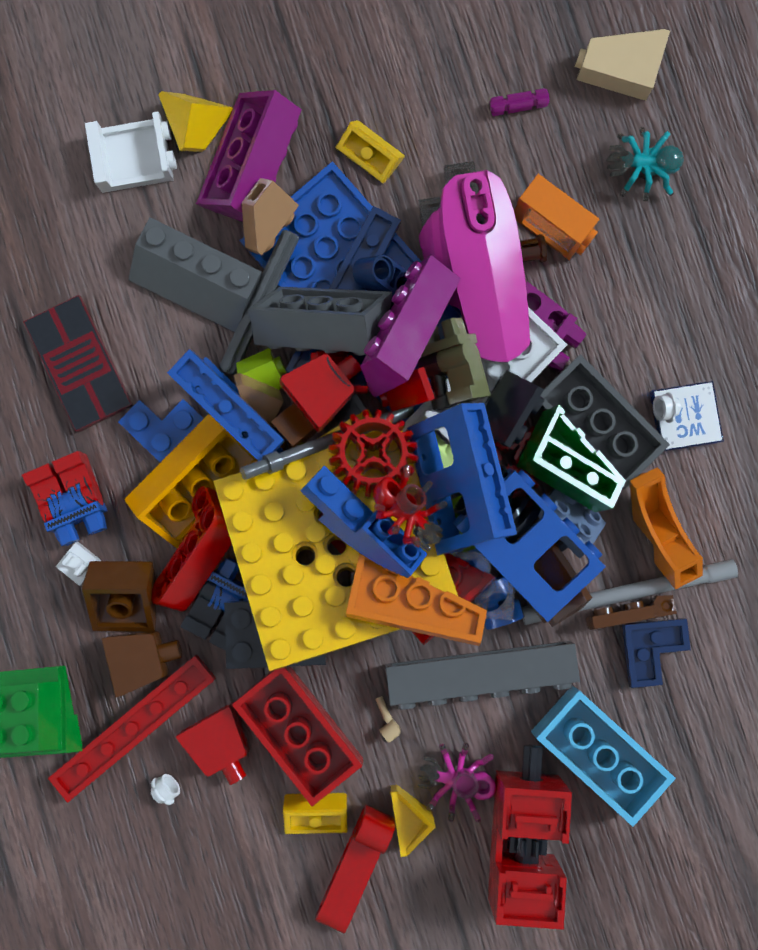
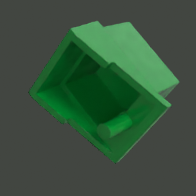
[0,666,82,758]

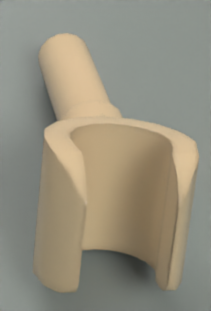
[375,696,401,742]

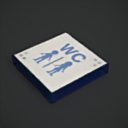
[650,381,724,451]

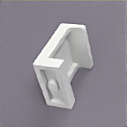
[85,112,177,193]

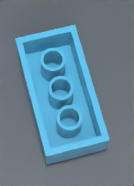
[531,685,676,827]

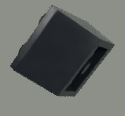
[485,370,545,447]

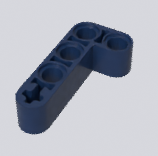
[347,255,408,386]

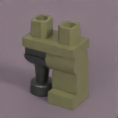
[417,318,491,411]

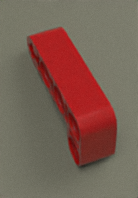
[151,486,232,612]
[315,804,395,934]

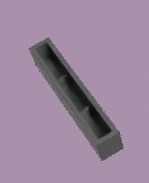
[385,641,580,710]

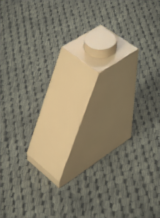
[575,29,670,101]

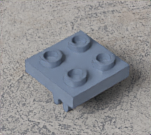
[538,488,606,559]

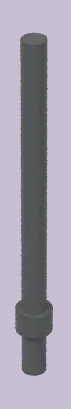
[240,406,414,480]

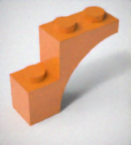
[630,467,703,590]

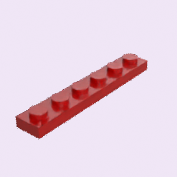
[48,654,216,803]

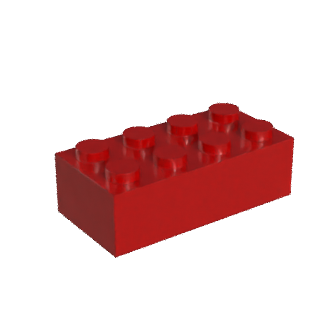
[232,666,363,807]

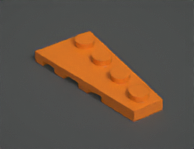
[345,553,487,646]

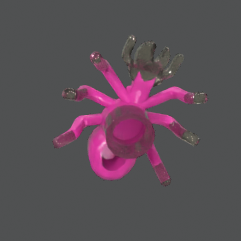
[418,743,496,823]

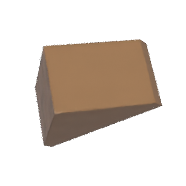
[234,373,284,425]

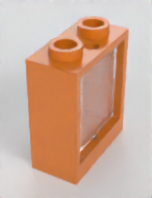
[514,174,600,261]

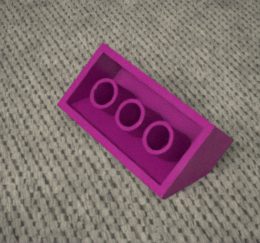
[196,90,302,222]
[360,255,461,397]

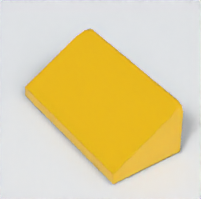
[335,120,405,184]
[283,793,347,834]

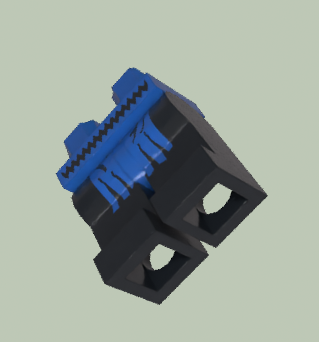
[180,557,248,651]

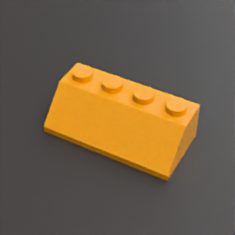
[124,414,258,548]

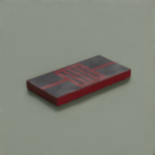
[23,295,134,433]

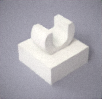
[56,542,101,586]

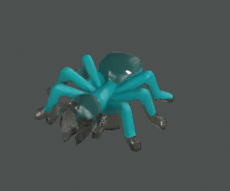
[606,127,684,201]

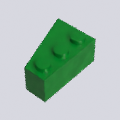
[517,405,626,512]

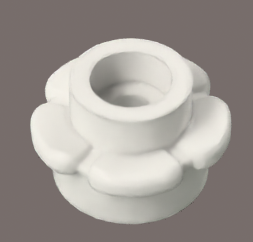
[653,392,681,423]
[151,774,180,805]

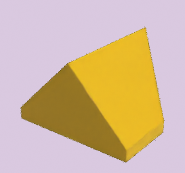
[158,91,233,152]
[390,784,436,857]

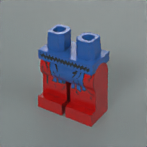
[22,451,108,546]

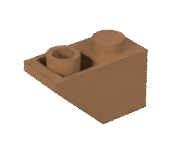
[242,178,299,255]

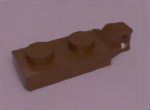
[586,595,677,630]

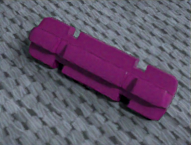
[489,88,549,116]

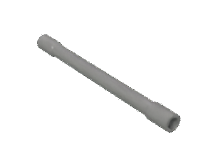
[522,559,738,625]

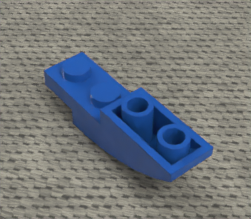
[300,465,427,578]

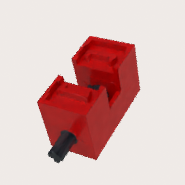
[488,744,572,930]

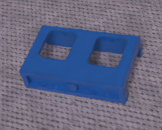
[167,349,285,461]
[407,403,517,555]
[452,468,606,622]

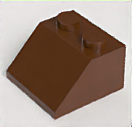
[82,561,156,632]

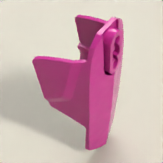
[419,170,530,362]

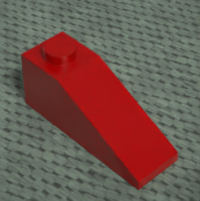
[379,367,435,412]

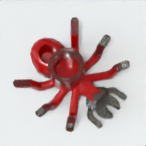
[373,464,448,551]

